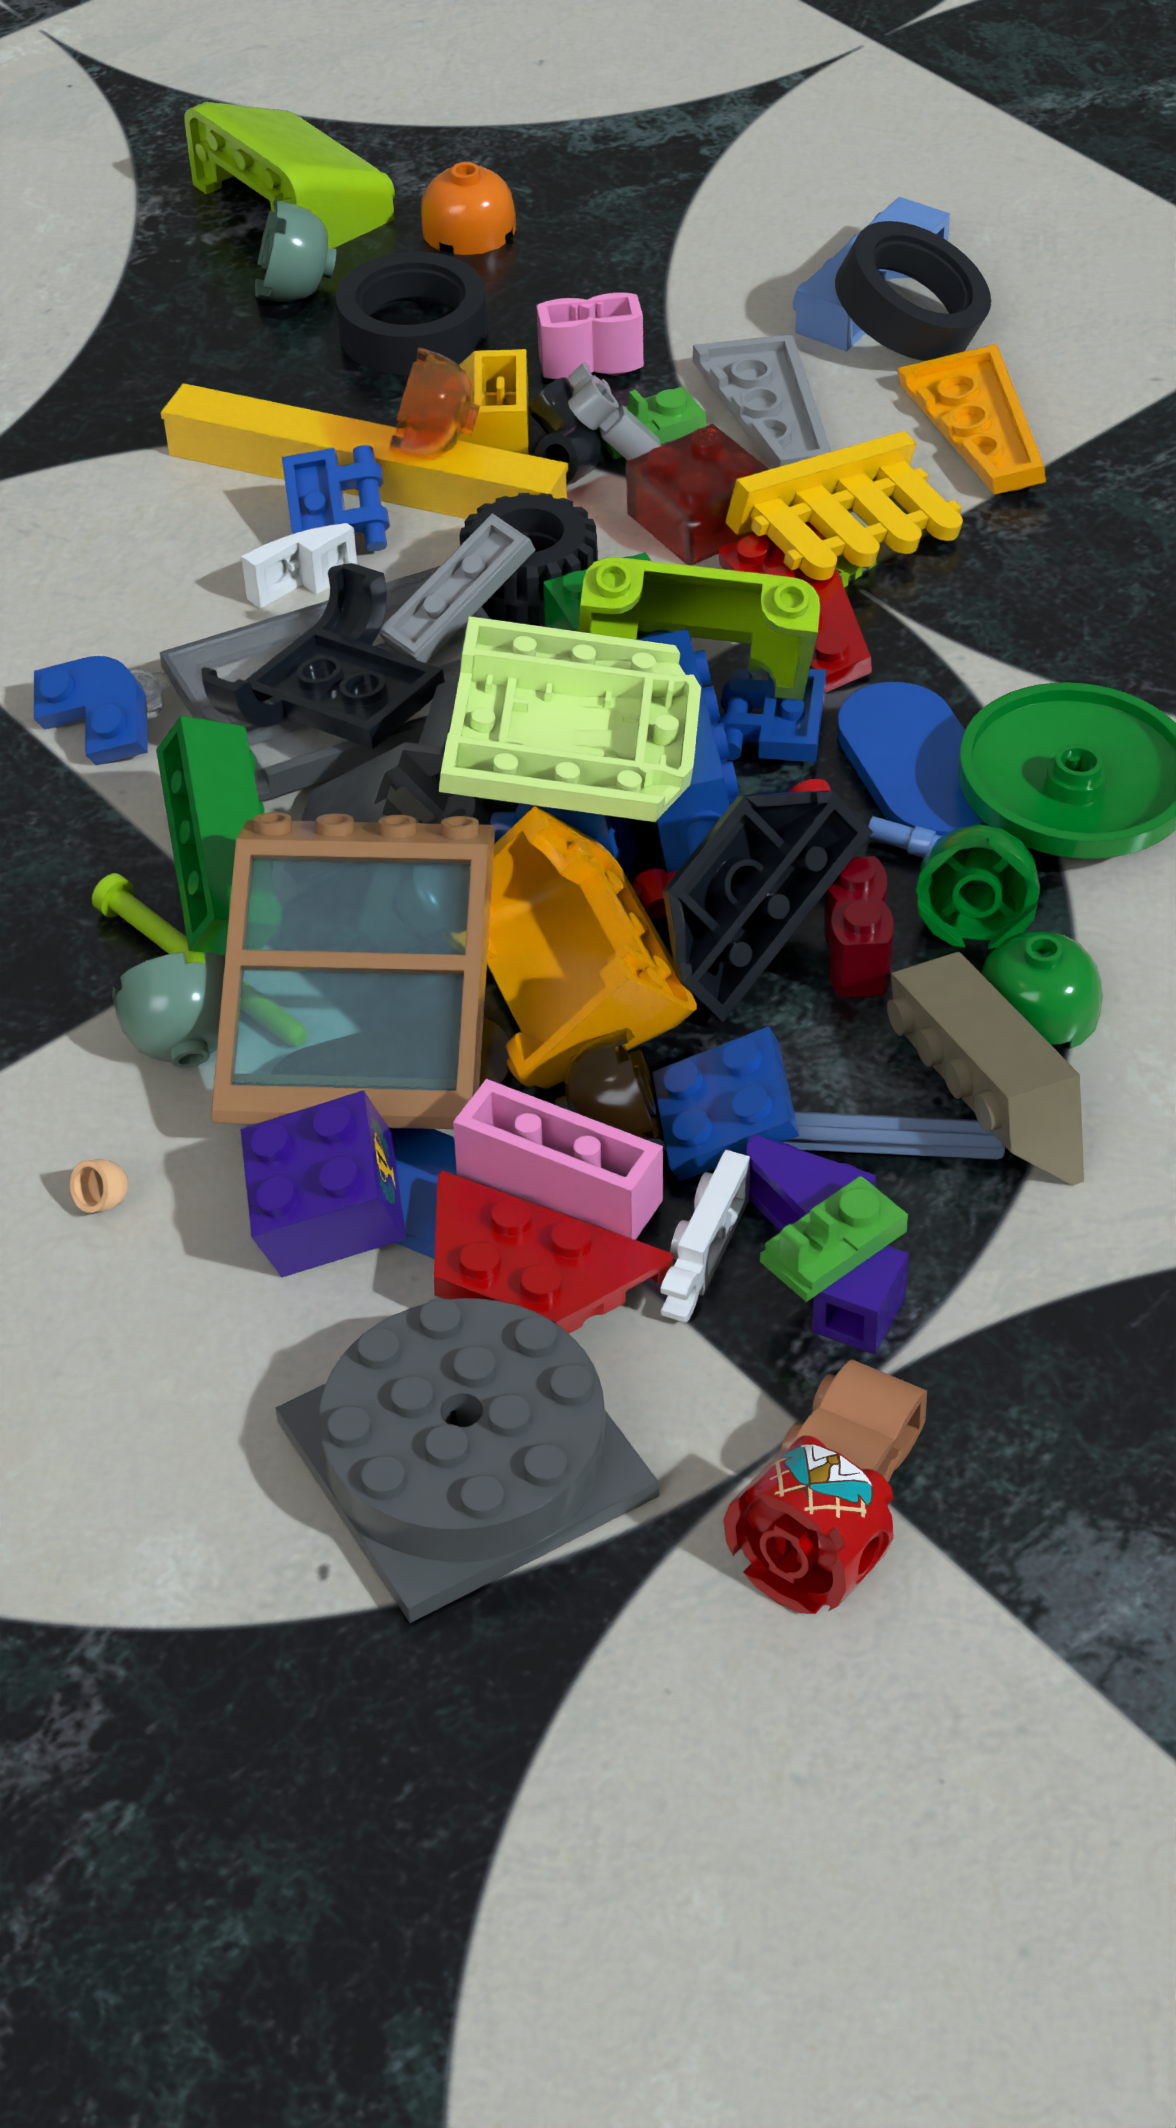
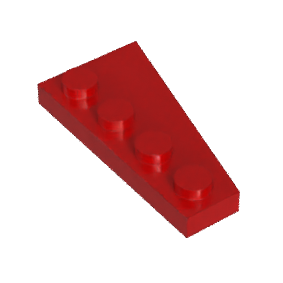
[718,521,872,693]

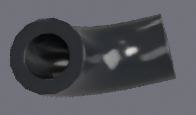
[529,377,602,485]

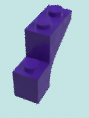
[746,1134,909,1354]

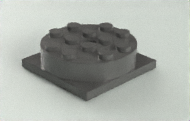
[275,1298,659,1623]

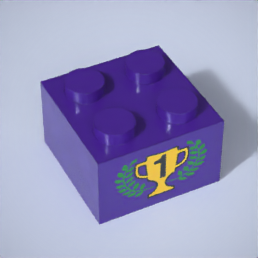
[240,1090,406,1277]

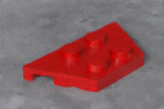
[434,1170,673,1334]

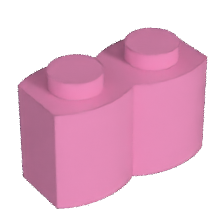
[536,293,644,379]

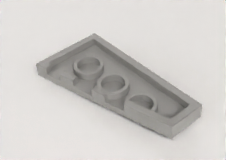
[693,334,831,469]

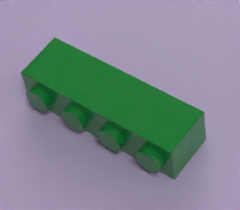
[156,715,283,955]

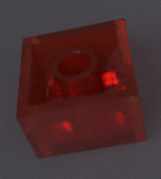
[626,424,770,566]

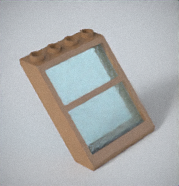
[211,812,495,1130]

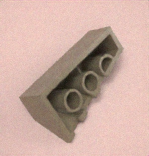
[887,952,1084,1186]

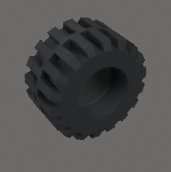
[459,493,598,627]

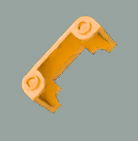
[441,805,697,1089]

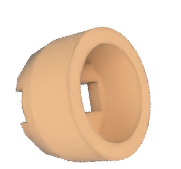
[70,1159,128,1213]

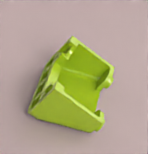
[185,102,395,248]
[578,557,820,701]

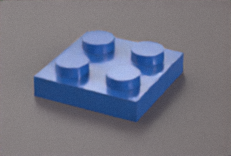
[652,1026,800,1182]

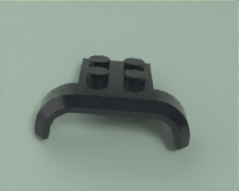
[201,563,445,749]

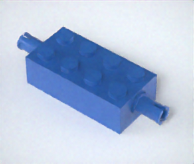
[637,629,739,873]

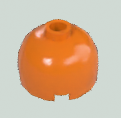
[421,162,516,255]

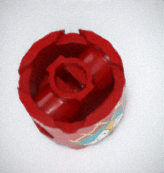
[723,1436,894,1614]

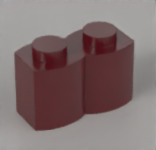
[824,856,894,997]

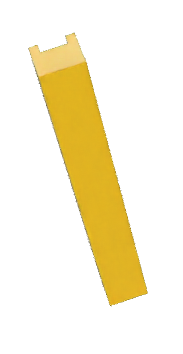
[161,383,568,519]

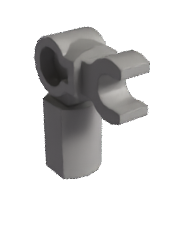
[568,362,661,470]

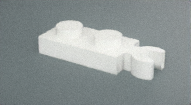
[661,1150,750,1323]

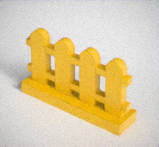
[725,431,963,581]

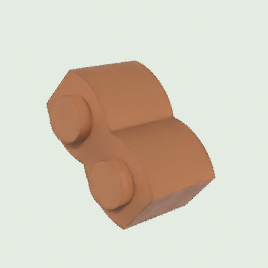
[780,1359,927,1482]

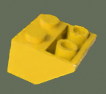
[425,349,529,455]

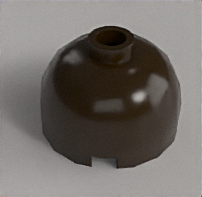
[555,1028,666,1152]

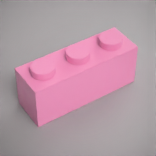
[453,1079,663,1240]

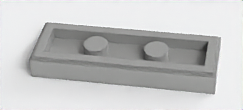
[379,513,535,663]

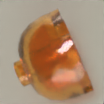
[389,347,480,459]

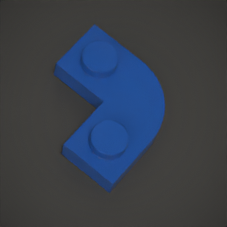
[34,656,148,765]

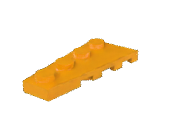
[897,344,1046,495]

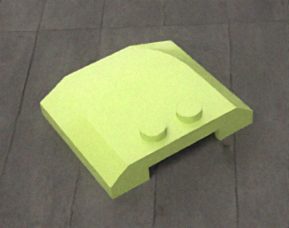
[439,616,701,822]

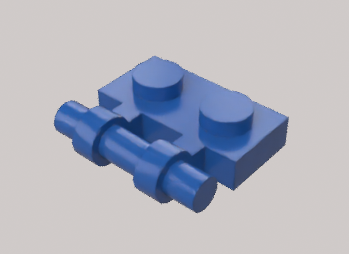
[282,445,390,551]
[718,669,826,762]

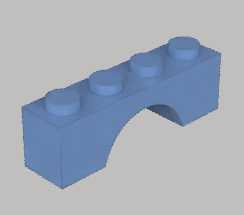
[793,197,950,351]

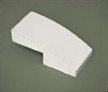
[241,523,357,609]

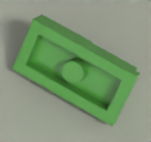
[599,386,706,459]
[760,1176,908,1302]

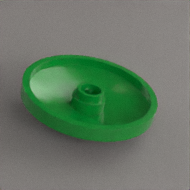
[958,682,1176,859]

